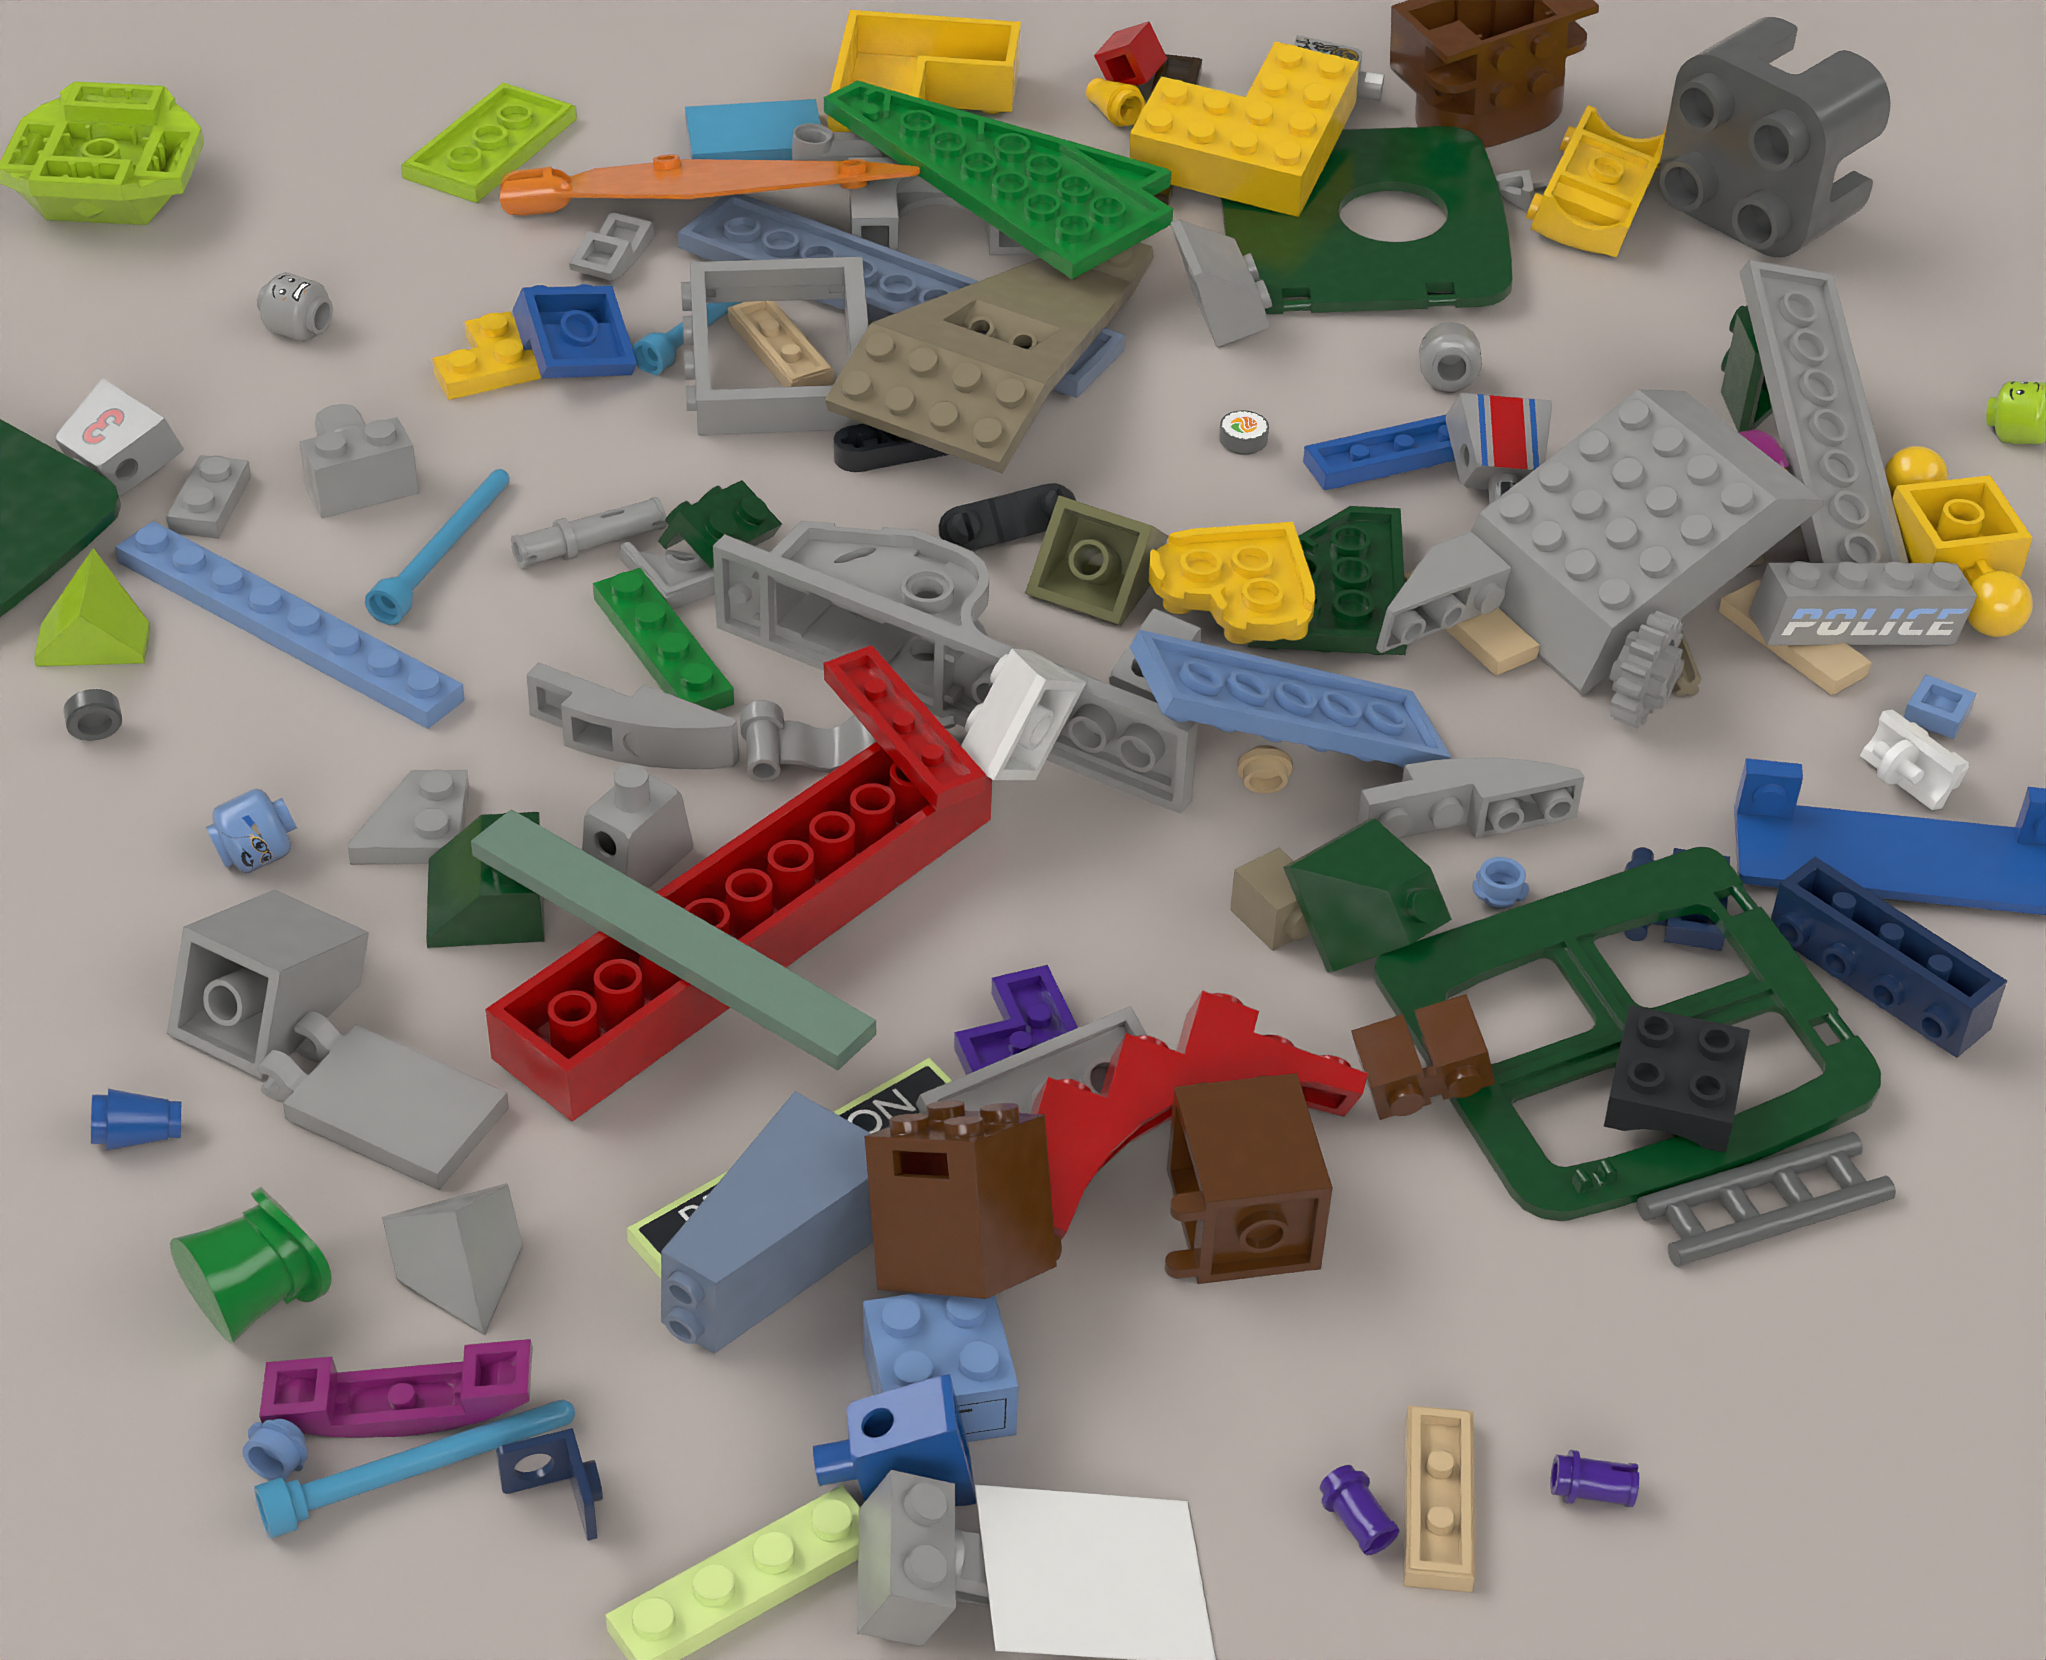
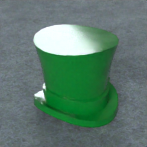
[170,1187,332,1344]

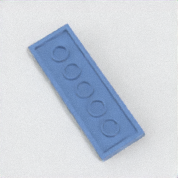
[1130,629,1452,769]

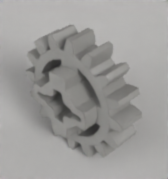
[1609,611,1685,729]

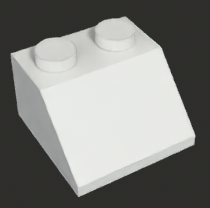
[961,649,1086,780]

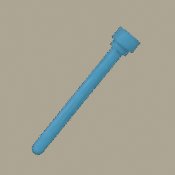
[633,302,742,376]
[365,469,510,625]
[254,1400,575,1539]

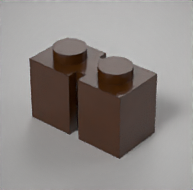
[1351,994,1495,1120]

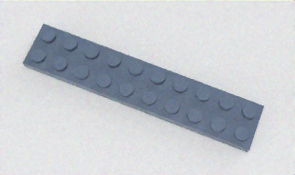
[678,194,1125,398]

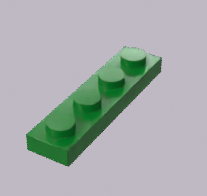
[593,568,734,711]

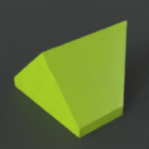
[34,548,150,666]

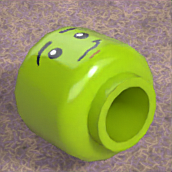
[1986,381,2046,445]

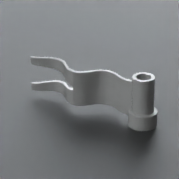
[740,700,956,782]

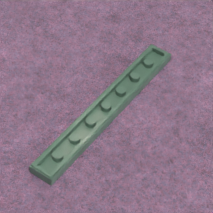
[471,809,876,1071]

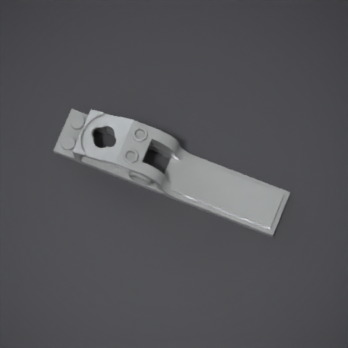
[713,521,1198,814]

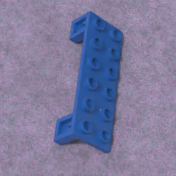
[1734,758,2046,915]

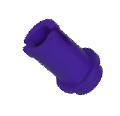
[1550,1449,1640,1507]
[1319,1465,1400,1555]

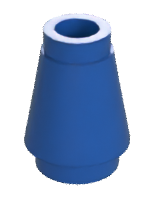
[91,1088,182,1150]

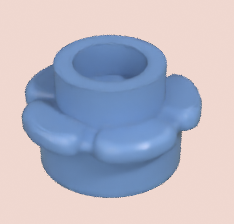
[1472,857,1529,909]
[242,1419,308,1481]

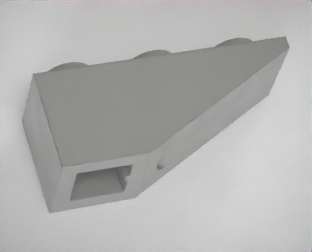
[1376,531,1511,653]

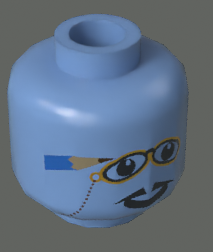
[206,789,297,873]

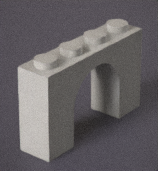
[849,157,1034,255]

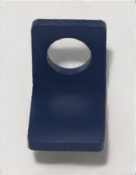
[496,1428,603,1541]

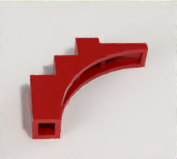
[1030,990,1368,1240]

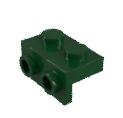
[658,480,782,569]

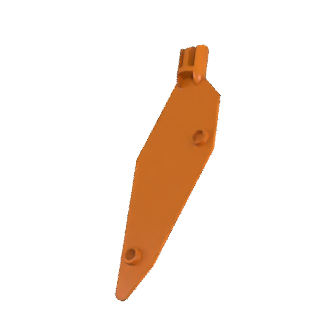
[500,154,920,216]

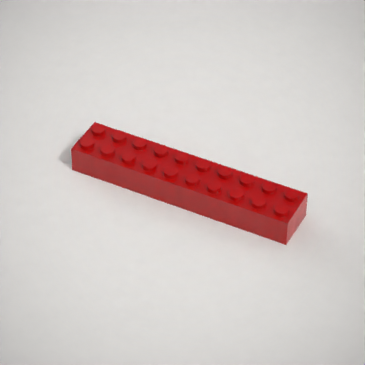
[485,741,992,1122]

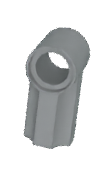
[792,123,881,161]

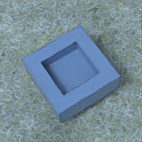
[1904,675,1977,739]

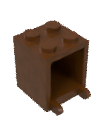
[1165,1073,1333,1284]
[864,1100,1062,1299]

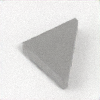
[620,542,715,610]

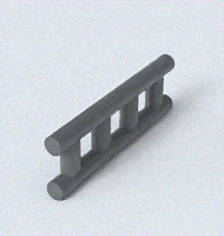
[1637,1132,1896,1267]

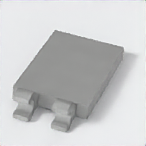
[258,1011,509,1190]

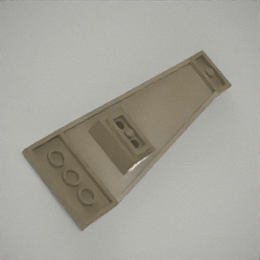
[825,242,1154,474]

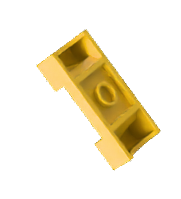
[1525,105,1665,258]

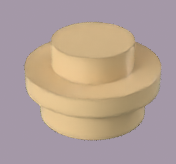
[1237,745,1293,793]

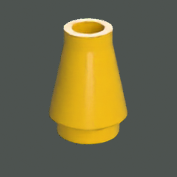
[1086,78,1145,127]

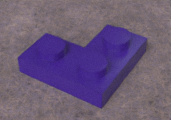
[954,965,1078,1075]

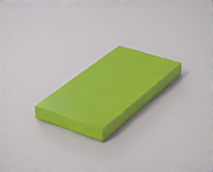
[401,82,577,203]

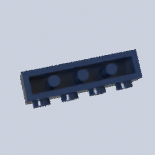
[1771,857,2007,1058]

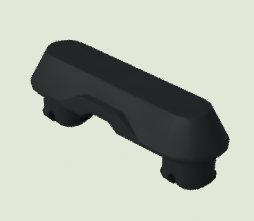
[938,483,1076,551]

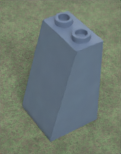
[661,1091,873,1354]

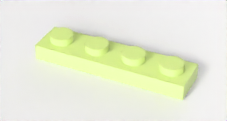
[605,1485,860,1660]

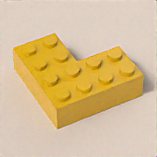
[828,10,1021,132]
[1130,41,1359,217]

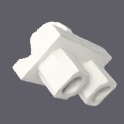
[1860,709,1969,811]

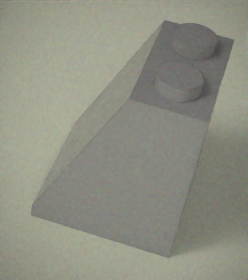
[167,889,369,1079]

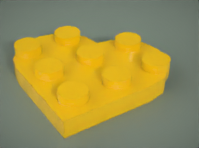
[1149,522,1315,644]

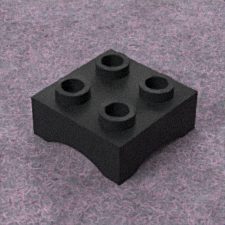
[1604,1004,1750,1153]

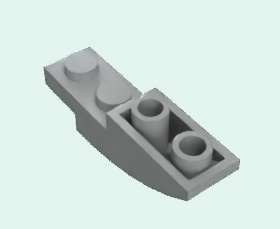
[526,662,739,769]
[1356,757,1585,839]

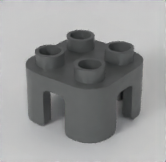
[1659,17,1891,257]

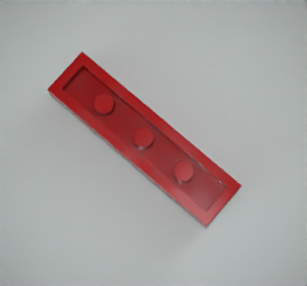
[824,645,986,811]

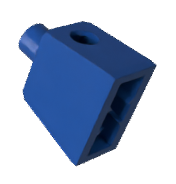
[813,1374,977,1506]

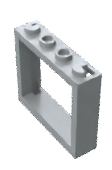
[681,257,869,435]

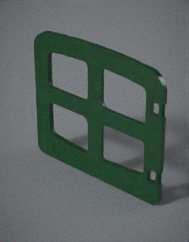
[1374,846,1881,1221]

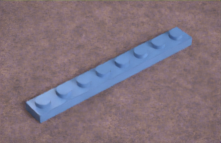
[115,521,465,729]

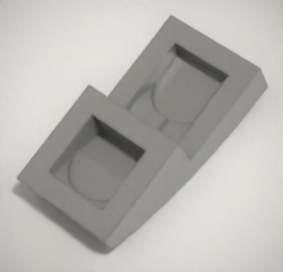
[569,211,655,281]

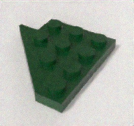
[1248,506,1407,655]

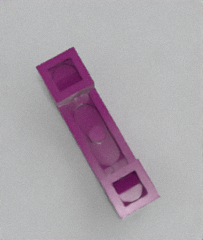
[259,1339,533,1438]

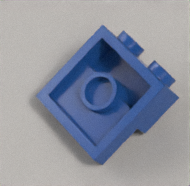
[512,284,637,378]

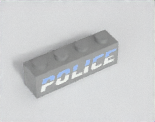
[1749,561,1977,645]

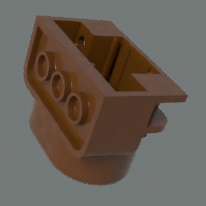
[1390,0,1599,148]

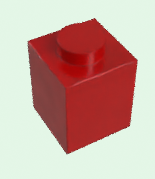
[1094,21,1167,86]

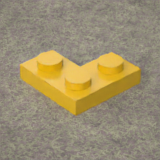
[432,311,541,400]

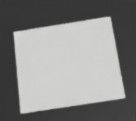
[975,1485,1216,1660]

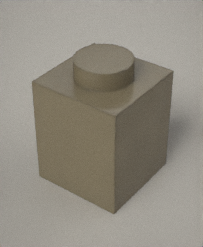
[1230,847,1310,951]

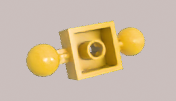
[1884,446,2033,637]

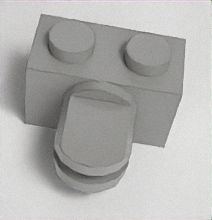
[299,404,419,519]
[857,1470,990,1646]

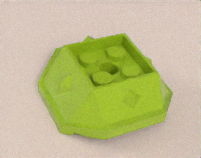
[0,81,204,225]

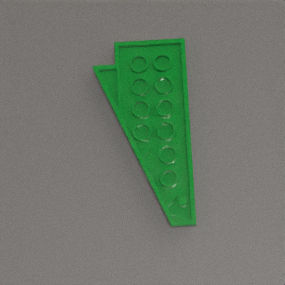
[824,80,1174,279]

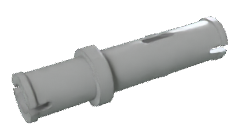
[511,497,666,568]

